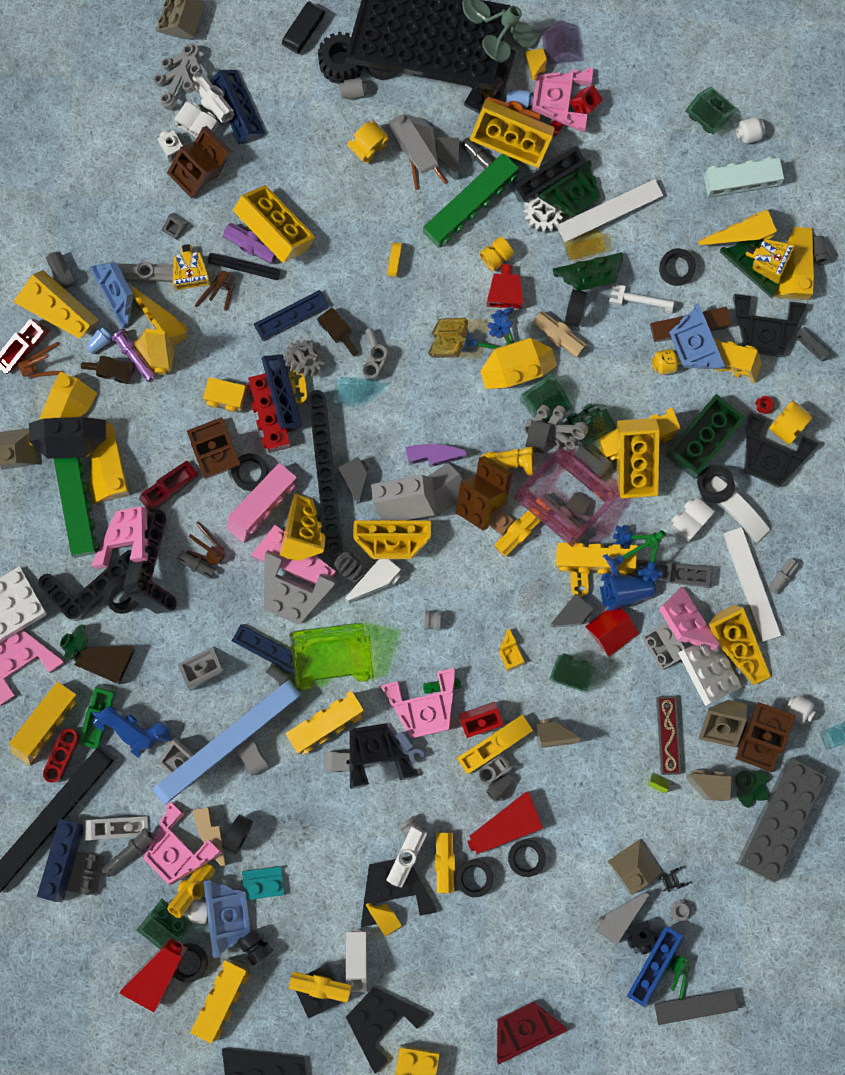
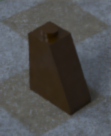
[74,646,136,685]

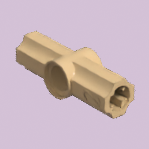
[532,310,586,358]

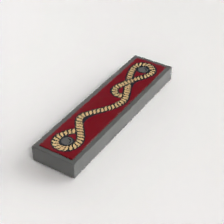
[656,696,681,775]

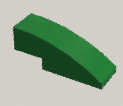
[78,684,117,749]

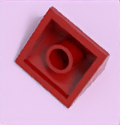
[585,608,639,657]

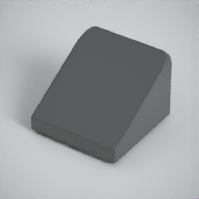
[161,213,189,240]
[565,492,591,518]

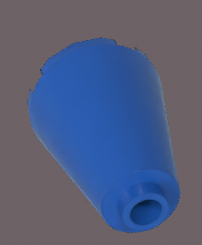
[600,572,656,611]

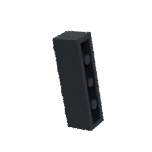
[510,146,586,202]

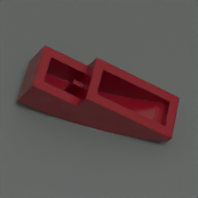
[139,460,199,512]

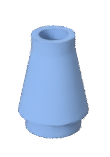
[85,326,112,354]

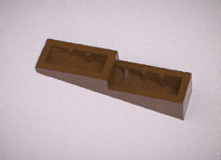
[650,307,731,342]

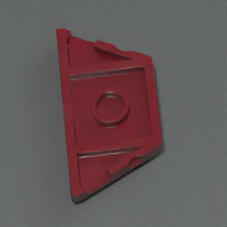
[497,1001,568,1065]

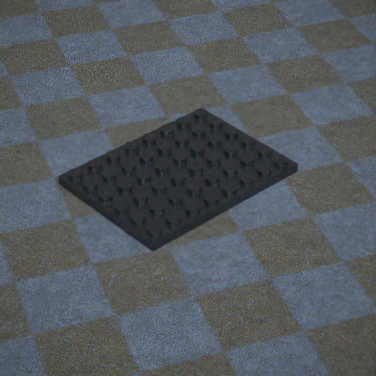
[345,0,511,90]

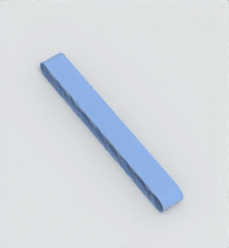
[152,679,302,805]

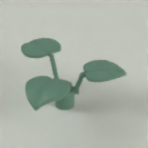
[462,0,542,63]

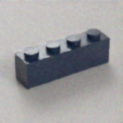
[37,819,83,902]

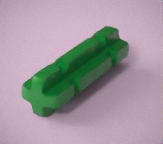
[423,678,461,694]

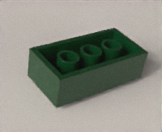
[665,394,746,479]

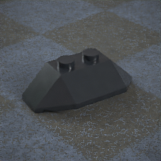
[29,417,106,459]

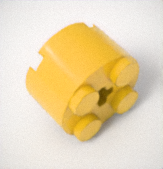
[347,119,389,164]
[769,400,814,445]

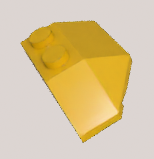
[480,337,557,389]
[353,520,431,559]

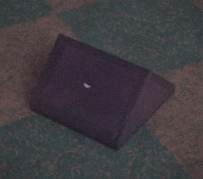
[541,20,583,65]

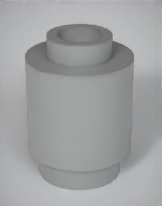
[339,78,367,99]

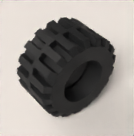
[318,32,364,84]

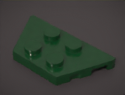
[538,160,601,218]
[720,238,778,299]
[553,252,623,291]

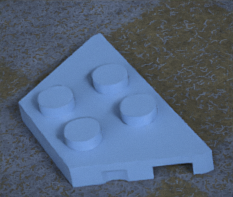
[90,262,133,329]
[669,303,725,369]
[203,880,250,958]

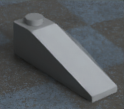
[388,114,439,174]

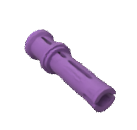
[111,329,156,382]

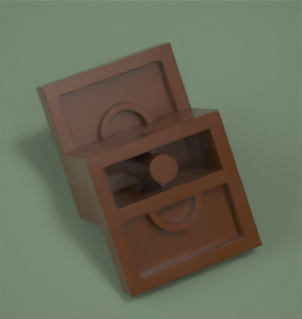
[167,126,232,198]
[187,417,241,480]
[455,456,513,531]
[734,702,796,772]

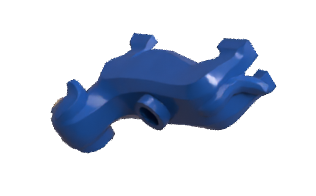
[93,707,173,758]

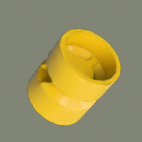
[479,236,514,272]

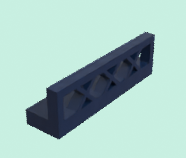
[210,70,265,144]
[261,354,303,432]

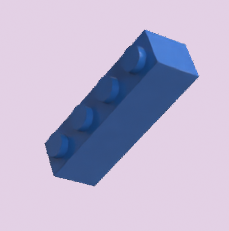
[627,926,685,1007]

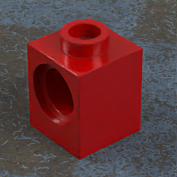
[569,85,603,114]

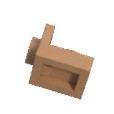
[489,509,513,536]

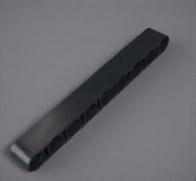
[309,390,343,559]
[0,746,115,893]

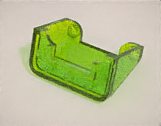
[289,623,374,690]

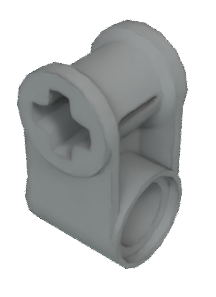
[477,751,515,784]
[324,752,350,772]

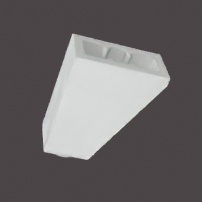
[346,930,367,992]

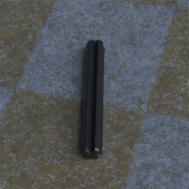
[208,253,281,280]

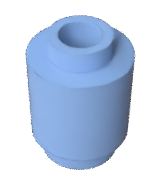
[506,89,533,110]

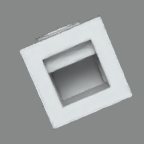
[157,130,183,162]

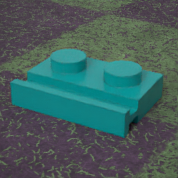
[242,866,285,900]

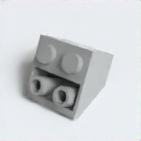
[642,622,693,670]

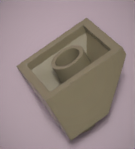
[0,428,40,470]
[699,700,747,748]
[536,719,581,748]
[608,839,662,895]

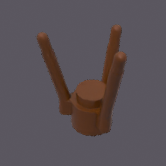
[195,270,235,311]
[187,522,226,565]

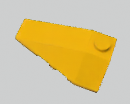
[698,208,777,245]
[773,227,814,300]
[128,283,188,348]
[135,328,175,375]
[29,371,97,446]
[88,423,130,505]
[280,493,326,561]
[709,605,771,685]

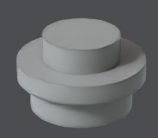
[670,901,691,921]

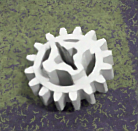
[523,191,564,233]

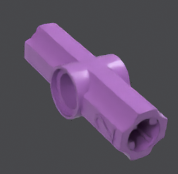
[222,222,276,264]

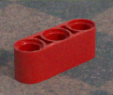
[43,729,80,783]

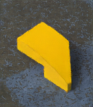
[525,48,547,81]

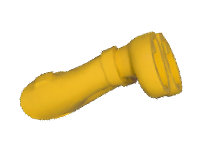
[481,447,534,476]

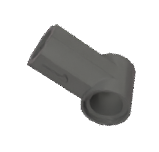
[46,251,77,289]
[573,443,613,481]

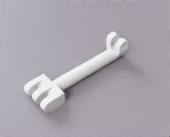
[609,284,675,313]

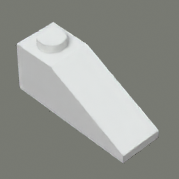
[345,559,401,603]
[83,816,148,841]

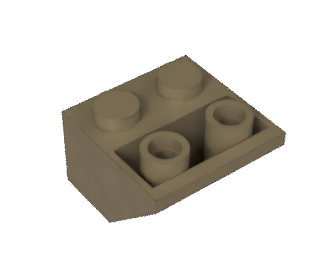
[156,0,205,39]
[686,770,731,801]

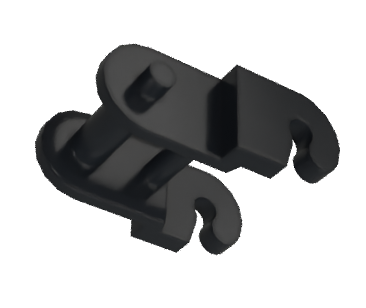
[659,867,688,892]

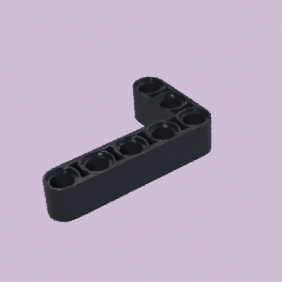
[123,509,177,614]
[38,550,132,621]

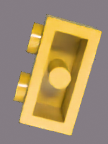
[203,377,247,413]

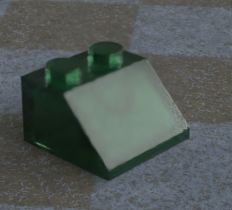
[685,86,738,135]
[520,373,573,424]

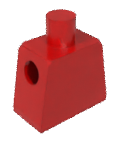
[486,264,523,309]

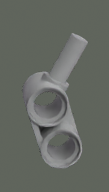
[362,328,387,382]
[236,736,269,776]

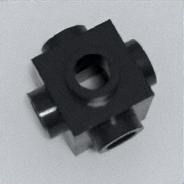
[627,921,657,955]

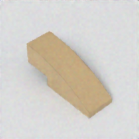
[193,808,227,866]

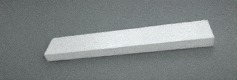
[557,179,663,242]
[723,527,781,642]

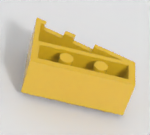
[713,338,762,383]

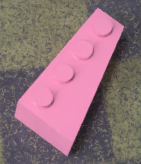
[226,463,297,543]
[251,525,337,585]

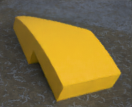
[499,629,525,672]
[366,903,402,936]

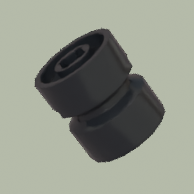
[237,928,274,966]

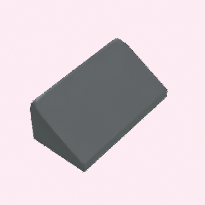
[795,327,831,361]

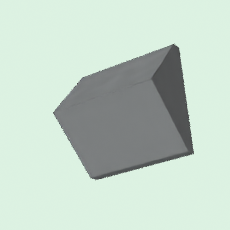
[429,463,462,515]
[178,647,226,691]
[158,738,195,774]

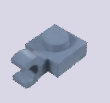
[395,731,424,764]

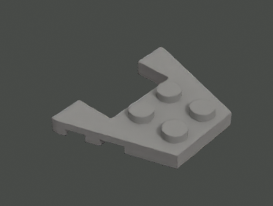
[264,550,337,625]

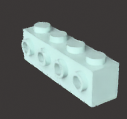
[704,157,784,197]

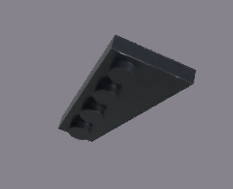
[222,1049,306,1075]

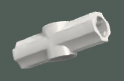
[191,73,235,123]
[386,826,427,888]

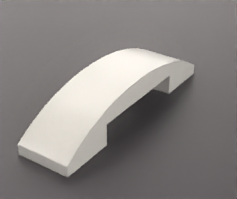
[705,476,770,543]

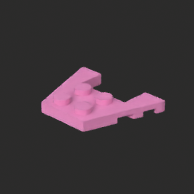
[532,68,593,132]
[91,506,148,569]
[0,629,64,706]
[381,668,455,738]
[143,801,222,885]

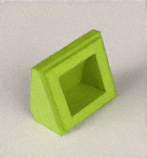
[647,772,670,793]

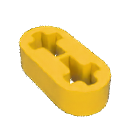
[387,242,402,277]
[288,370,307,405]
[570,569,589,598]

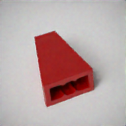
[467,791,543,854]
[119,938,188,1013]

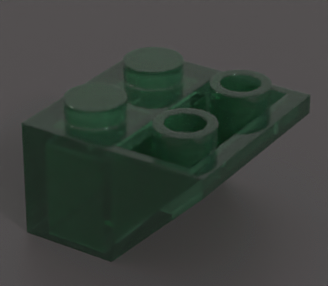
[563,403,616,448]
[548,653,596,693]
[136,898,193,949]

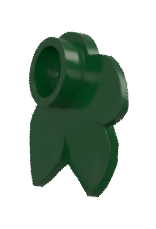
[60,624,88,660]
[735,771,770,808]

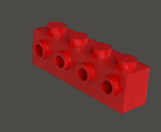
[246,373,291,453]

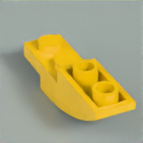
[457,714,533,775]

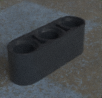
[281,1,325,54]

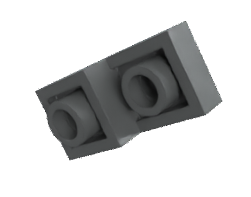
[525,420,550,453]

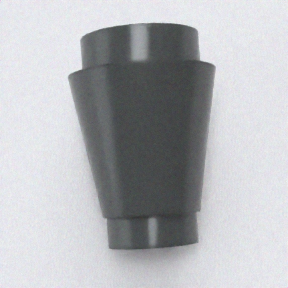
[813,236,831,265]
[486,773,515,802]

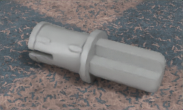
[767,558,799,594]

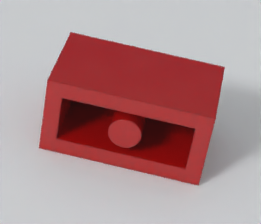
[459,701,503,738]

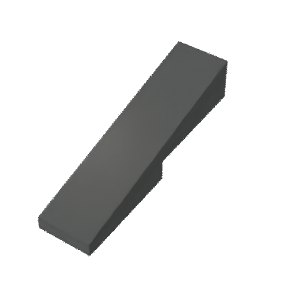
[632,559,712,588]
[654,990,738,1025]

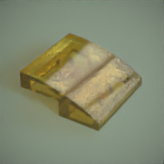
[559,227,605,261]
[428,318,468,358]

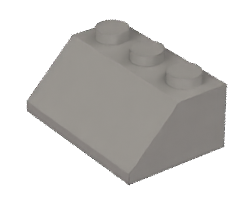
[371,475,436,521]

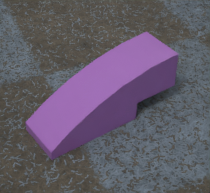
[405,444,467,467]

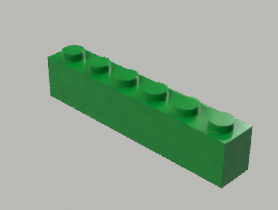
[423,154,519,248]
[54,458,99,558]

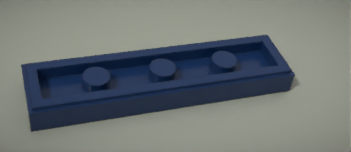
[254,290,329,341]
[232,624,309,678]

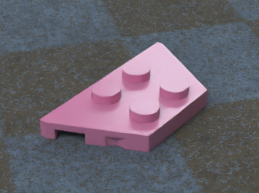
[659,587,720,650]

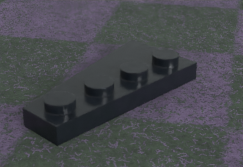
[464,48,516,114]

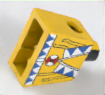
[746,239,794,284]
[173,244,210,291]

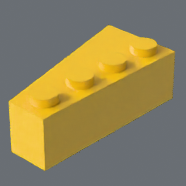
[13,270,99,339]
[597,407,681,462]
[555,543,637,575]
[9,681,77,766]
[285,690,365,755]
[190,958,251,1044]

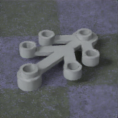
[153,43,203,110]
[524,405,588,449]

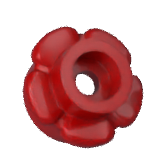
[755,396,774,414]

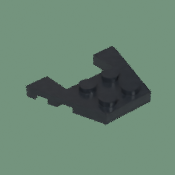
[733,294,807,357]
[744,413,819,488]
[349,723,419,789]
[361,857,437,927]
[346,987,429,1074]

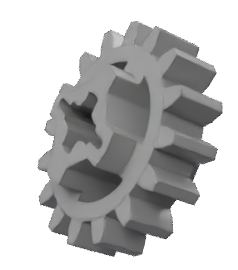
[284,340,326,377]

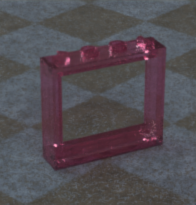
[514,446,618,547]

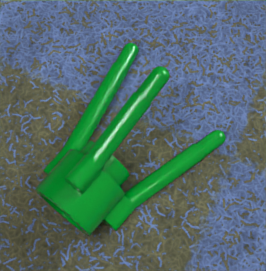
[662,955,691,999]

